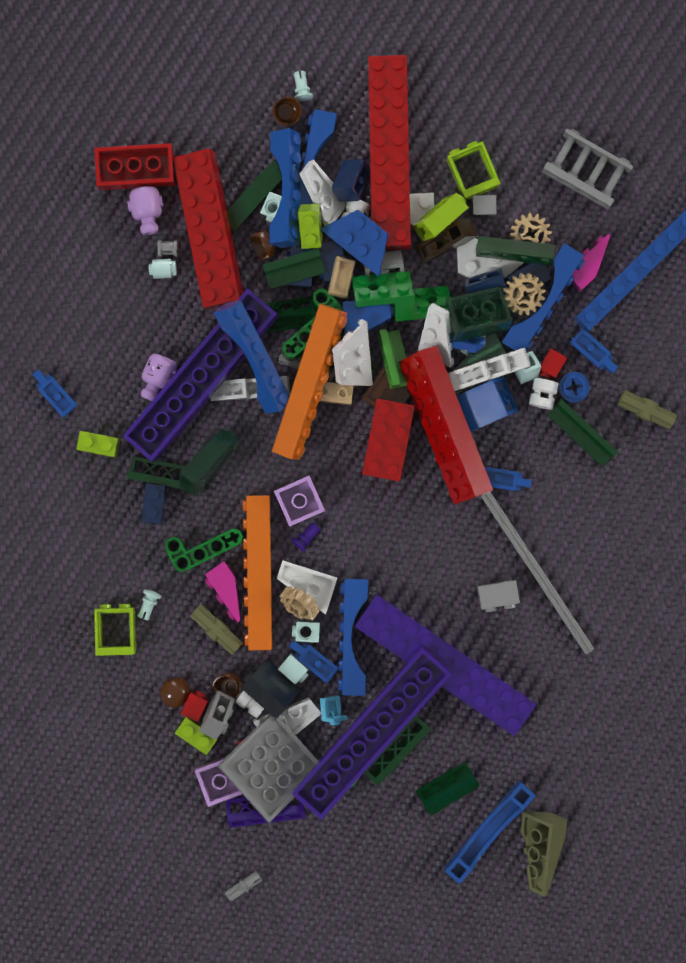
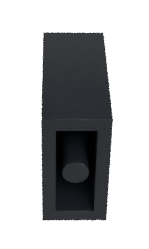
[241,659,301,719]

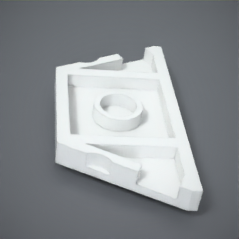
[457,238,524,278]
[332,319,373,386]

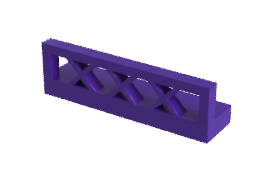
[226,797,306,828]

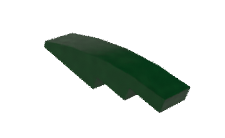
[227,160,282,231]

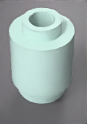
[149,259,177,279]

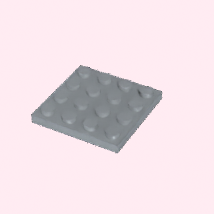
[218,714,318,823]

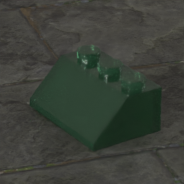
[446,286,513,343]

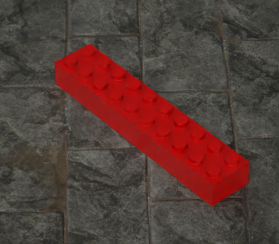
[368,55,411,250]

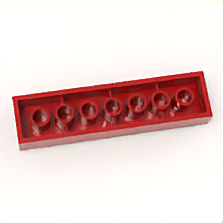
[173,148,244,310]
[399,345,493,505]

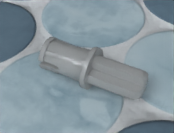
[225,871,263,901]

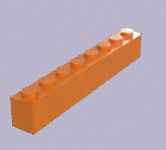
[272,304,347,460]
[243,495,272,650]

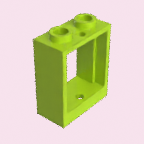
[446,141,501,201]
[411,193,468,241]
[94,604,136,656]

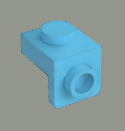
[320,695,348,725]

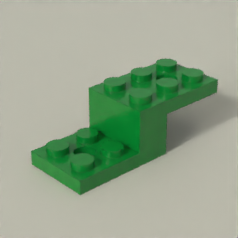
[352,271,453,321]

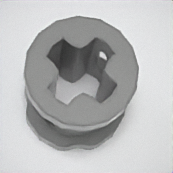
[158,240,179,257]

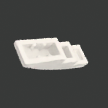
[448,348,531,391]
[211,376,290,401]

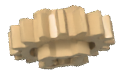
[509,213,552,244]
[503,273,546,315]
[280,586,320,621]

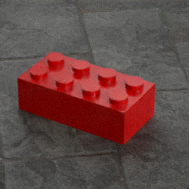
[94,143,176,190]
[362,399,415,482]

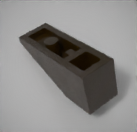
[416,218,478,263]

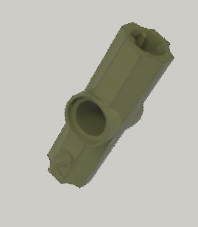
[617,390,677,430]
[190,604,243,655]

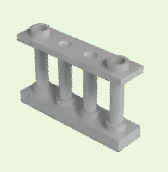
[542,129,633,210]

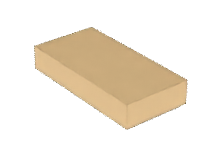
[328,256,355,299]

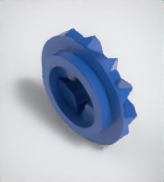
[559,372,590,402]

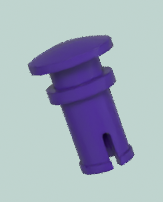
[291,522,321,552]

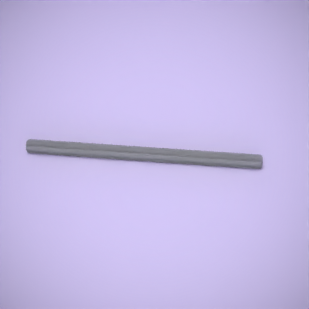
[481,491,594,654]

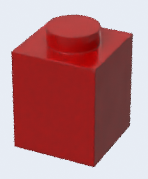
[539,348,567,380]
[181,690,209,722]

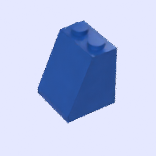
[343,301,394,335]
[457,376,519,432]

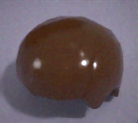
[272,96,302,126]
[251,231,276,260]
[212,672,243,700]
[160,676,191,708]

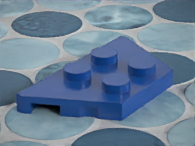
[321,210,389,276]

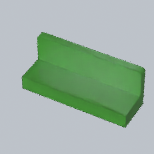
[377,329,407,390]

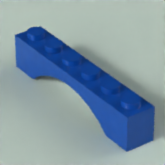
[300,109,337,205]
[270,128,301,248]
[502,243,585,352]
[213,300,290,414]
[338,579,368,696]
[444,780,536,884]

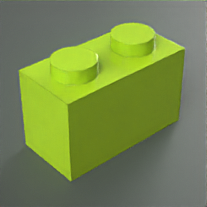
[298,203,323,249]
[76,431,121,458]
[175,717,218,755]

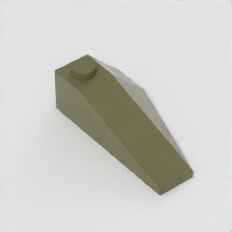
[521,811,567,897]

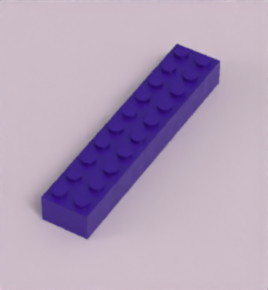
[123,288,280,462]
[355,594,537,736]
[292,645,452,820]

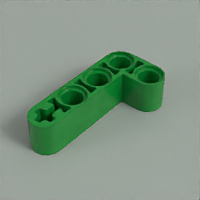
[282,289,343,361]
[165,529,244,572]

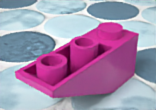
[571,234,610,292]
[205,561,241,622]

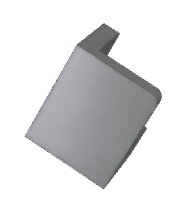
[472,195,496,218]

